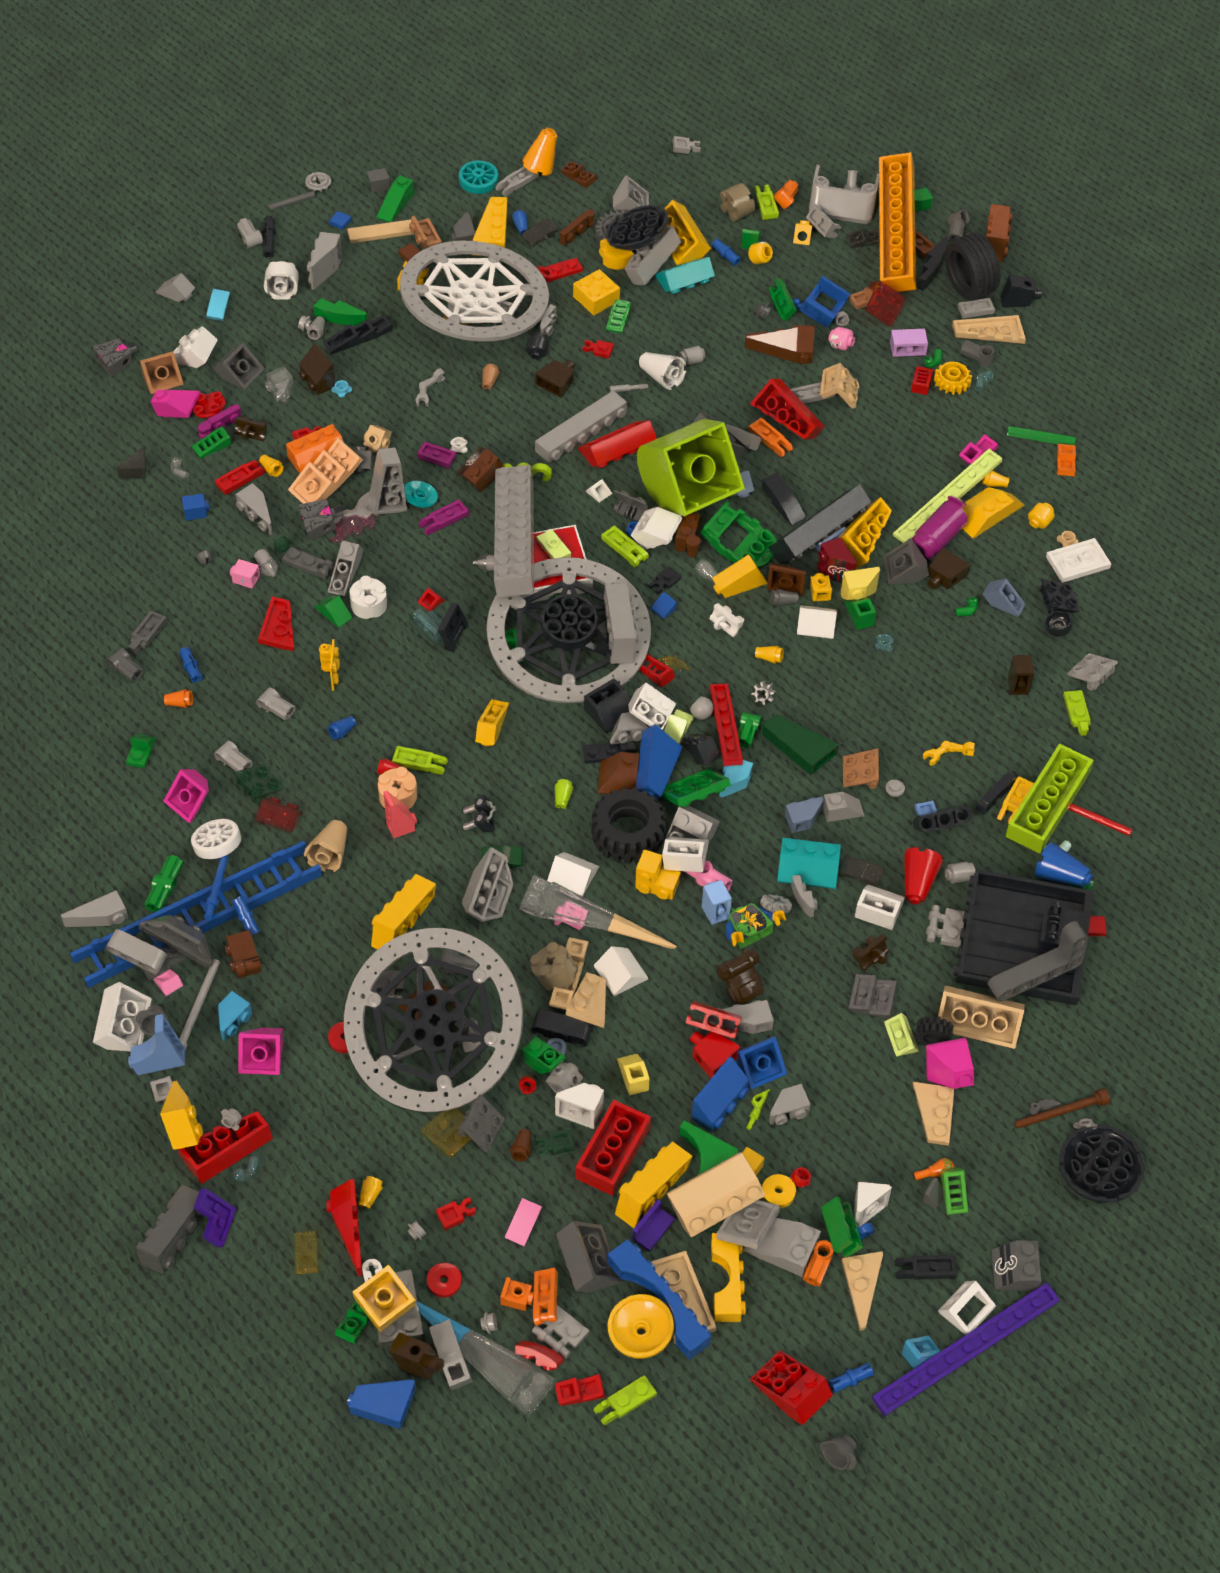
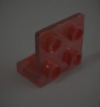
[865,281,905,327]

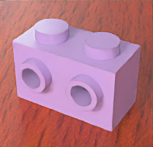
[890,329,928,357]

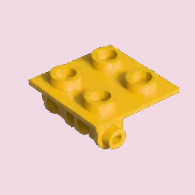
[319,639,340,691]

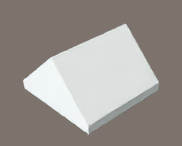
[797,605,837,639]
[547,852,599,897]
[594,946,649,996]
[854,1182,891,1227]

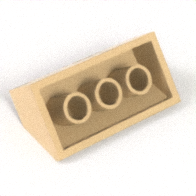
[938,986,1025,1049]
[666,1152,766,1237]

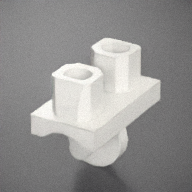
[709,603,744,637]

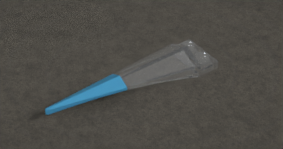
[417,1301,556,1417]

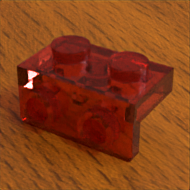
[255,797,303,832]

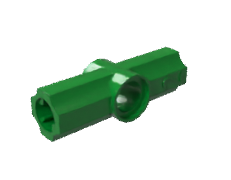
[144,855,184,912]

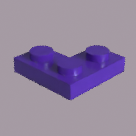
[193,1188,236,1247]

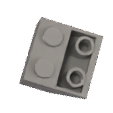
[664,805,720,842]

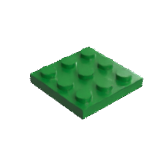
[661,769,731,807]

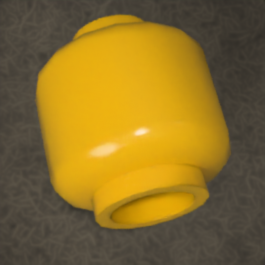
[748,242,773,264]
[1028,502,1055,529]

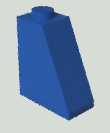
[347,1380,416,1429]

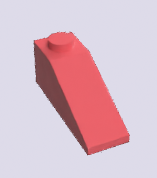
[383,791,417,838]

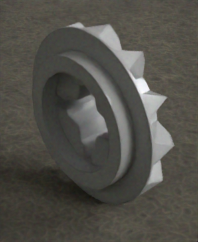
[305,172,331,193]
[760,894,792,913]

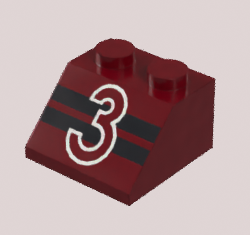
[817,537,857,583]

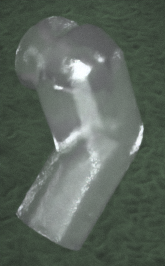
[170,457,189,480]

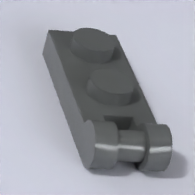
[282,547,335,579]

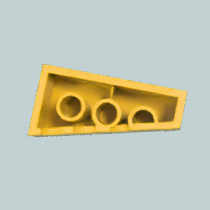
[472,197,507,256]
[837,497,892,570]
[371,874,436,950]
[615,1141,692,1228]

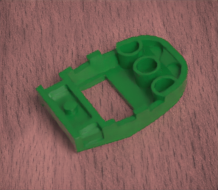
[701,501,777,568]

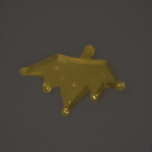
[658,655,690,672]

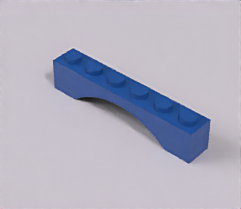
[607,1239,711,1360]

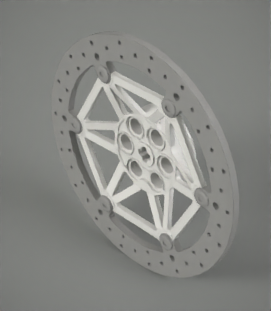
[400,241,549,341]

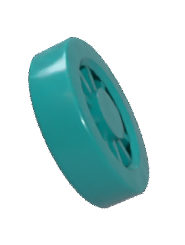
[459,160,499,194]

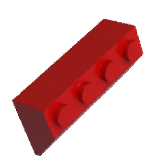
[577,420,657,468]

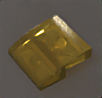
[421,1108,472,1158]

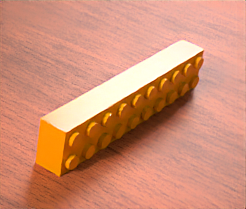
[879,153,916,294]

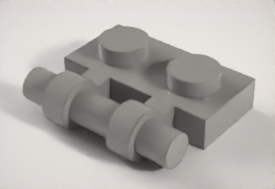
[926,905,964,947]
[532,1305,589,1359]

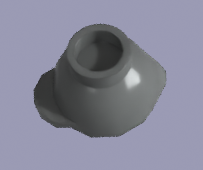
[136,1005,170,1036]
[820,1436,857,1470]

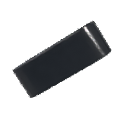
[913,806,972,832]
[531,1010,593,1047]

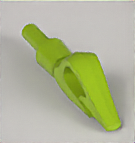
[746,1089,770,1130]

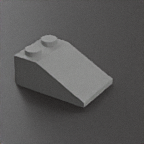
[743,1218,821,1277]

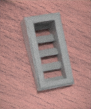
[725,424,762,450]

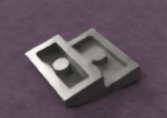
[849,974,898,1019]

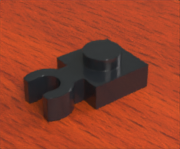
[649,567,681,594]

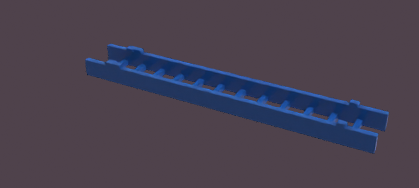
[70,841,322,988]

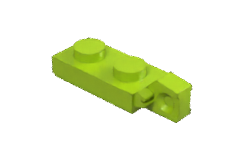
[1063,690,1091,736]

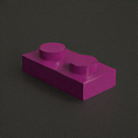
[417,442,456,468]

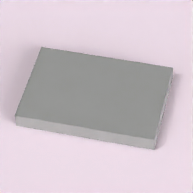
[717,1200,780,1249]

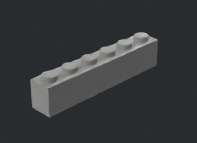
[535,391,627,463]

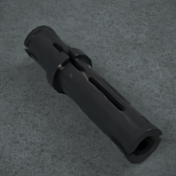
[262,216,276,258]

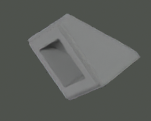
[150,1076,172,1102]

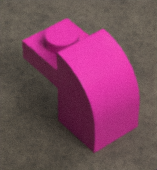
[959,434,999,466]

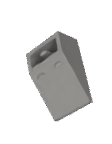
[307,232,342,290]

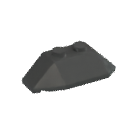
[138,915,212,968]

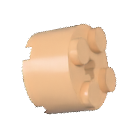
[378,767,417,809]

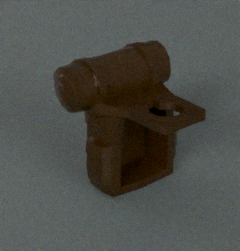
[716,948,764,1005]

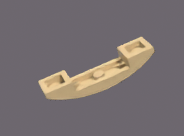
[549,937,588,1010]

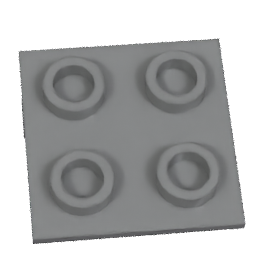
[1067,653,1118,691]

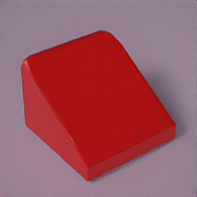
[418,588,445,612]

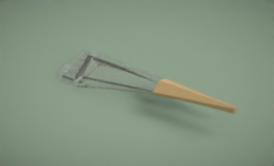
[519,875,677,949]

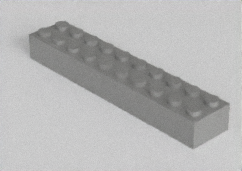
[494,465,534,598]

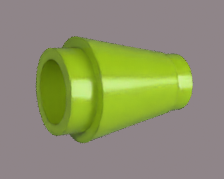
[555,779,573,809]

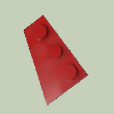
[258,596,294,651]

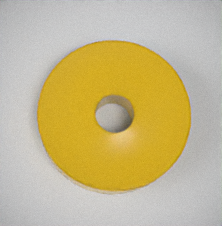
[762,1174,796,1208]

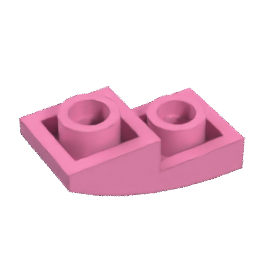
[505,1198,542,1246]

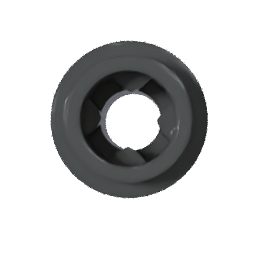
[770,589,798,607]

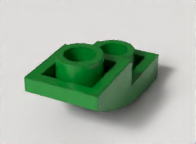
[335,1300,370,1344]

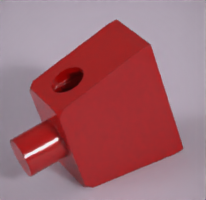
[690,1031,741,1078]

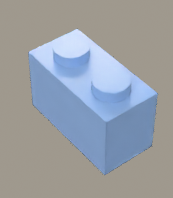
[702,880,732,925]

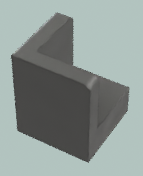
[367,168,390,193]

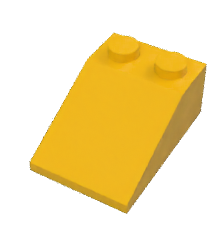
[160,1081,203,1150]

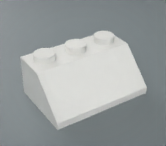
[93,982,152,1051]

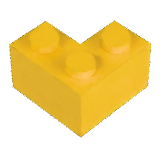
[635,850,681,900]

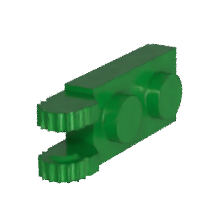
[769,278,797,321]

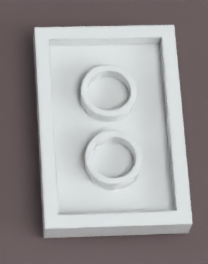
[1046,538,1111,583]

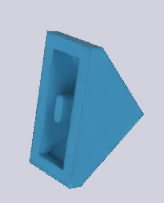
[902,1336,941,1369]

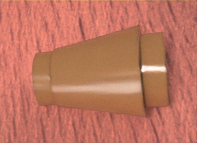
[482,364,499,390]

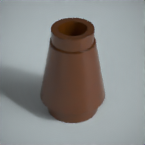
[510,1129,531,1162]

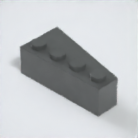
[136,1185,203,1275]

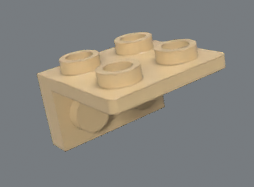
[820,363,859,409]

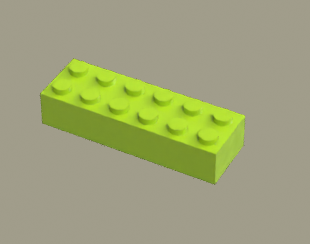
[1005,744,1094,854]

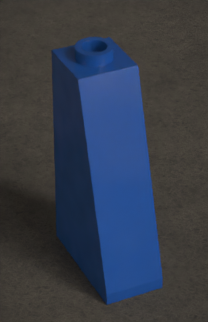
[636,724,682,799]

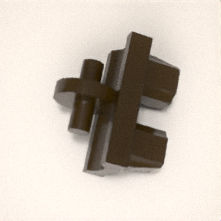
[234,416,267,442]
[852,934,889,971]

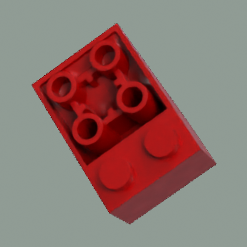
[750,1350,833,1426]

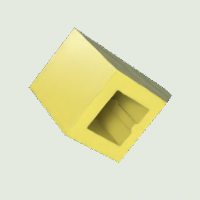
[617,1054,650,1096]

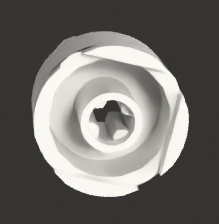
[264,261,299,299]
[349,576,387,619]

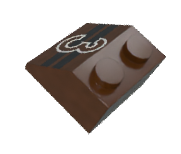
[457,447,505,492]

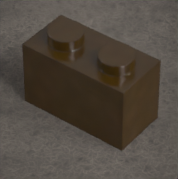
[1008,655,1034,695]

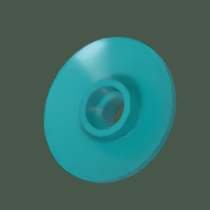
[404,481,438,508]

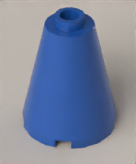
[1035,842,1093,887]

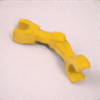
[923,741,975,766]

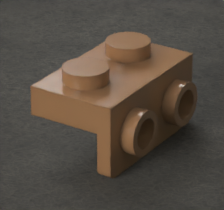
[409,216,442,250]

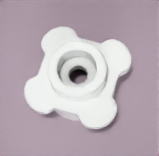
[450,437,467,453]

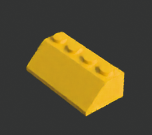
[664,200,711,265]

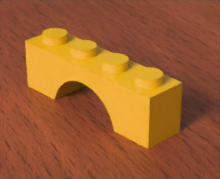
[711,1233,745,1322]

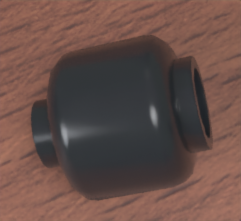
[526,333,549,359]

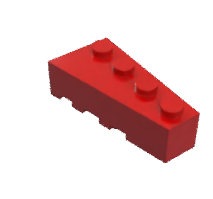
[177,1111,273,1184]

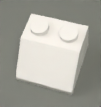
[555,1083,604,1129]

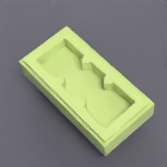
[536,529,571,559]

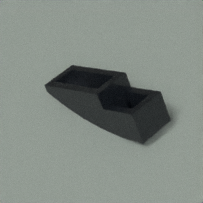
[762,473,806,526]

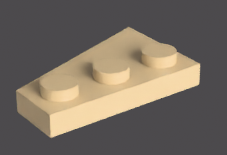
[566,972,606,1028]
[912,1082,954,1146]

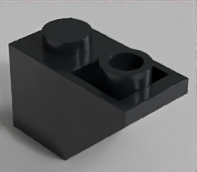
[681,733,720,765]

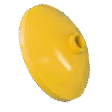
[608,1294,674,1359]

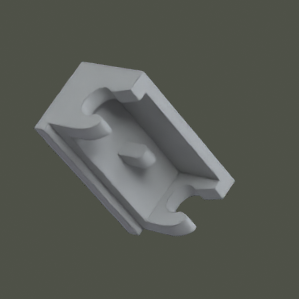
[806,204,841,238]

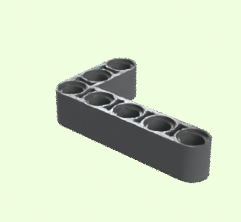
[987,921,1088,1001]

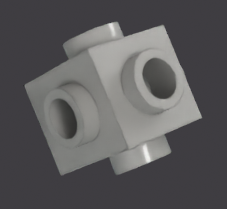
[546,1062,583,1093]

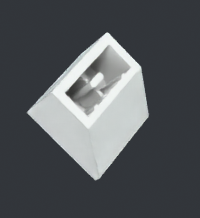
[174,326,218,368]
[631,507,683,550]
[628,683,676,730]
[662,837,709,872]
[855,885,905,930]

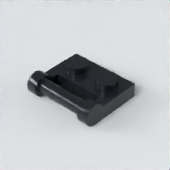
[437,603,468,652]

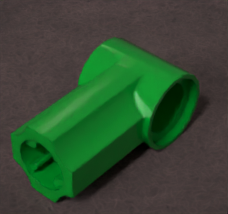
[738,712,762,748]

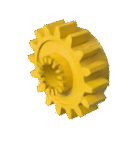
[934,362,972,395]

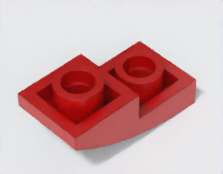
[515,1340,564,1370]

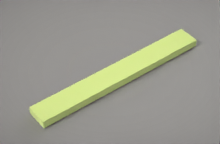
[893,449,1002,543]

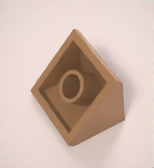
[140,351,184,394]

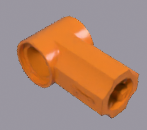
[773,180,799,209]
[803,1240,833,1286]

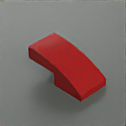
[555,1374,606,1406]

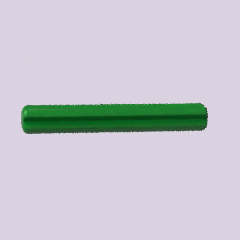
[1007,426,1076,445]

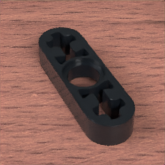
[976,772,1017,815]

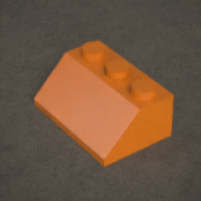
[286,424,343,474]

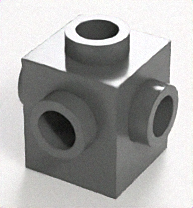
[352,446,373,472]

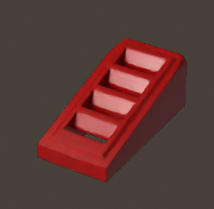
[911,366,933,395]
[639,654,675,688]

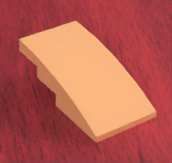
[288,438,363,503]

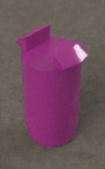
[911,496,968,559]

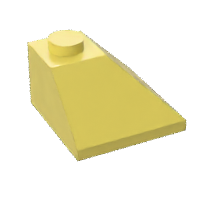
[841,567,880,600]

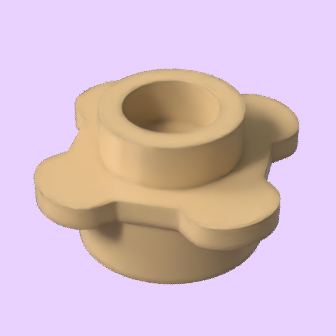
[1057,531,1078,547]

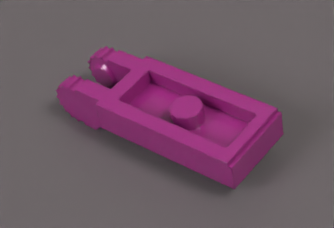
[198,404,241,439]
[419,500,469,535]

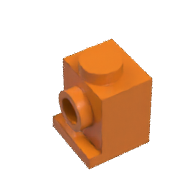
[500,1277,534,1311]

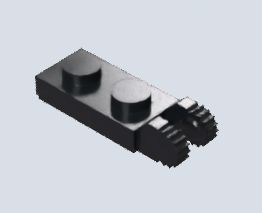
[894,1255,957,1279]

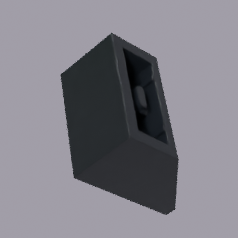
[584,678,630,734]

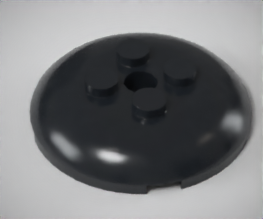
[606,205,669,251]
[1059,1125,1145,1203]

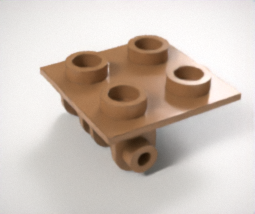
[843,748,879,789]

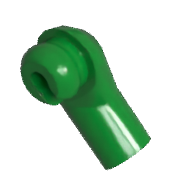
[924,349,942,368]

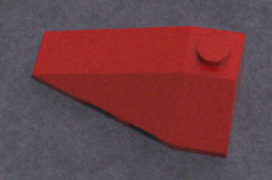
[326,1179,362,1276]

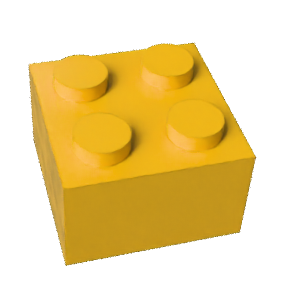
[573,269,620,315]
[353,1265,416,1332]

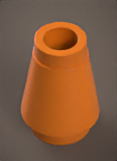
[164,689,193,708]

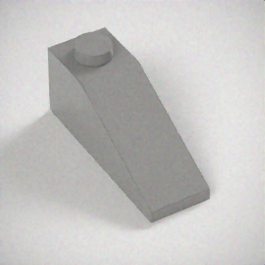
[61,891,128,927]

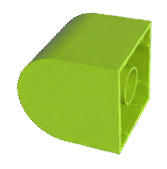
[637,419,745,516]

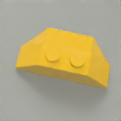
[962,487,1024,539]

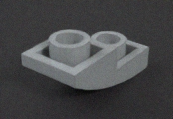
[540,304,557,337]
[791,875,817,917]

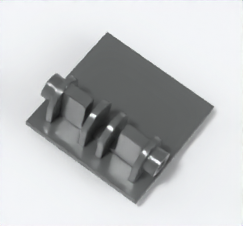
[614,490,649,522]
[458,1094,505,1152]

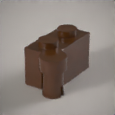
[675,513,700,557]
[224,930,262,978]

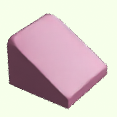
[153,969,183,996]

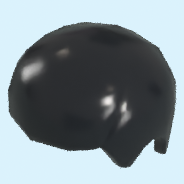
[1045,611,1073,637]

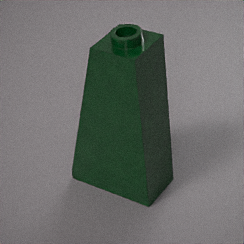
[762,715,838,775]

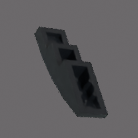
[918,236,948,291]
[323,314,394,354]

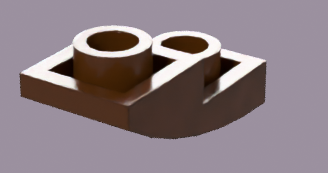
[561,161,597,188]

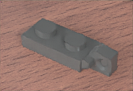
[129,610,167,656]

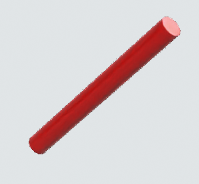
[1068,803,1133,836]

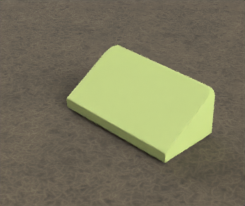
[884,1013,919,1056]

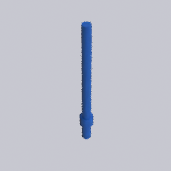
[204,854,230,920]

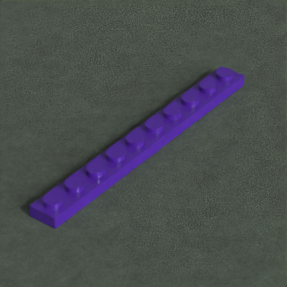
[872,1283,1060,1417]

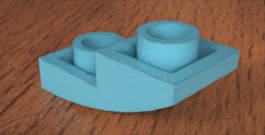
[206,289,230,321]

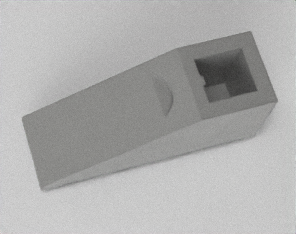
[236,483,273,535]
[328,541,364,596]
[709,1000,774,1034]
[429,1319,473,1390]

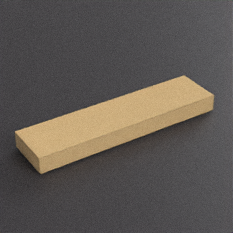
[347,220,414,243]

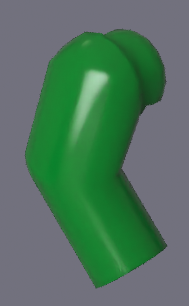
[955,597,979,617]

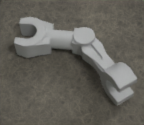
[415,369,445,406]

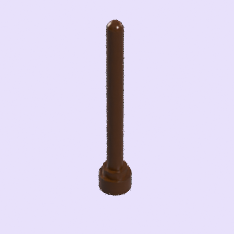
[1015,1088,1110,1128]

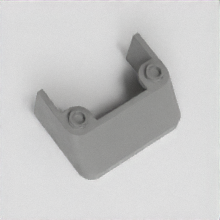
[809,165,879,224]

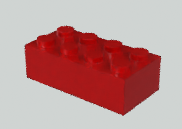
[575,1100,651,1196]

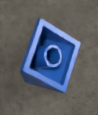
[736,1036,787,1089]

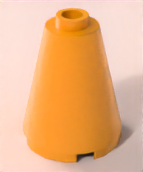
[522,128,557,176]

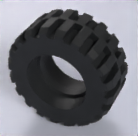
[591,788,666,863]

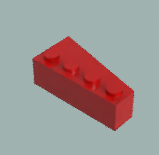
[750,379,825,439]

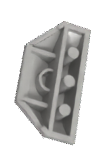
[462,847,513,922]

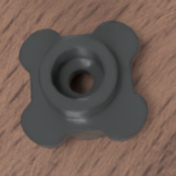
[756,302,771,319]

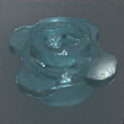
[875,634,894,652]

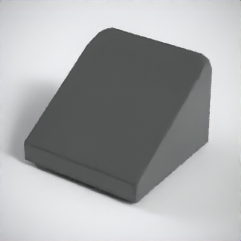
[923,1177,944,1209]

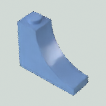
[128,1014,185,1075]

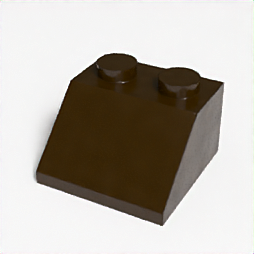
[299,344,335,395]

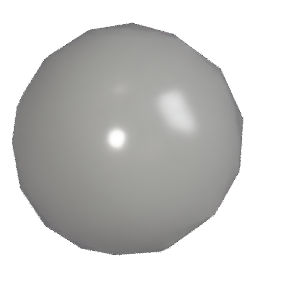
[690,696,714,720]

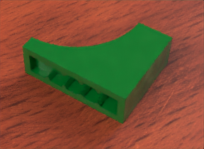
[679,1120,739,1176]

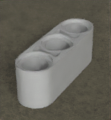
[105,929,167,974]

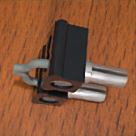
[463,794,496,832]

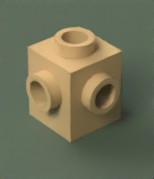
[363,425,392,453]

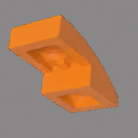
[1057,444,1076,476]

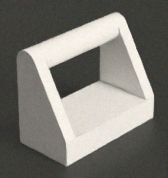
[938,1281,996,1335]

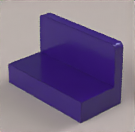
[632,1200,675,1252]

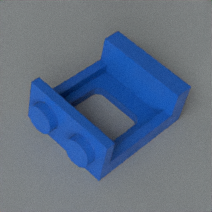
[800,276,850,327]

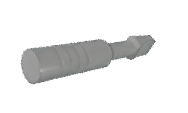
[609,384,648,392]

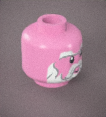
[829,327,855,351]

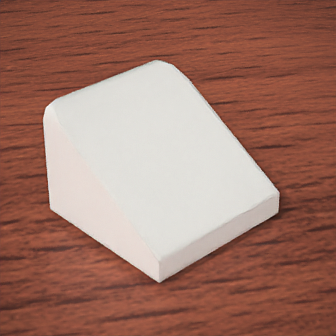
[586,479,612,503]

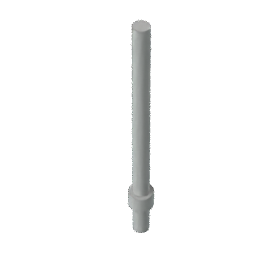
[179,959,220,1050]

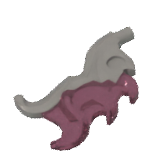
[330,492,378,543]

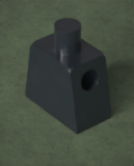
[1000,274,1042,308]

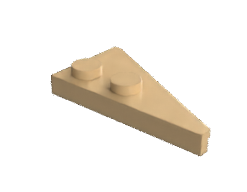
[842,1251,883,1330]

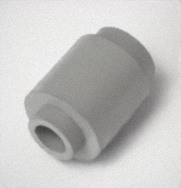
[679,346,705,366]
[945,861,975,884]

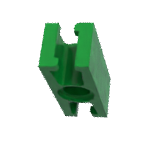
[821,1196,863,1258]

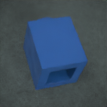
[182,493,210,520]

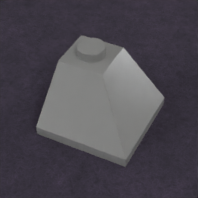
[613,175,649,212]

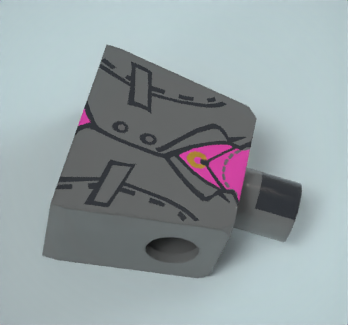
[93,339,137,377]
[299,500,344,540]

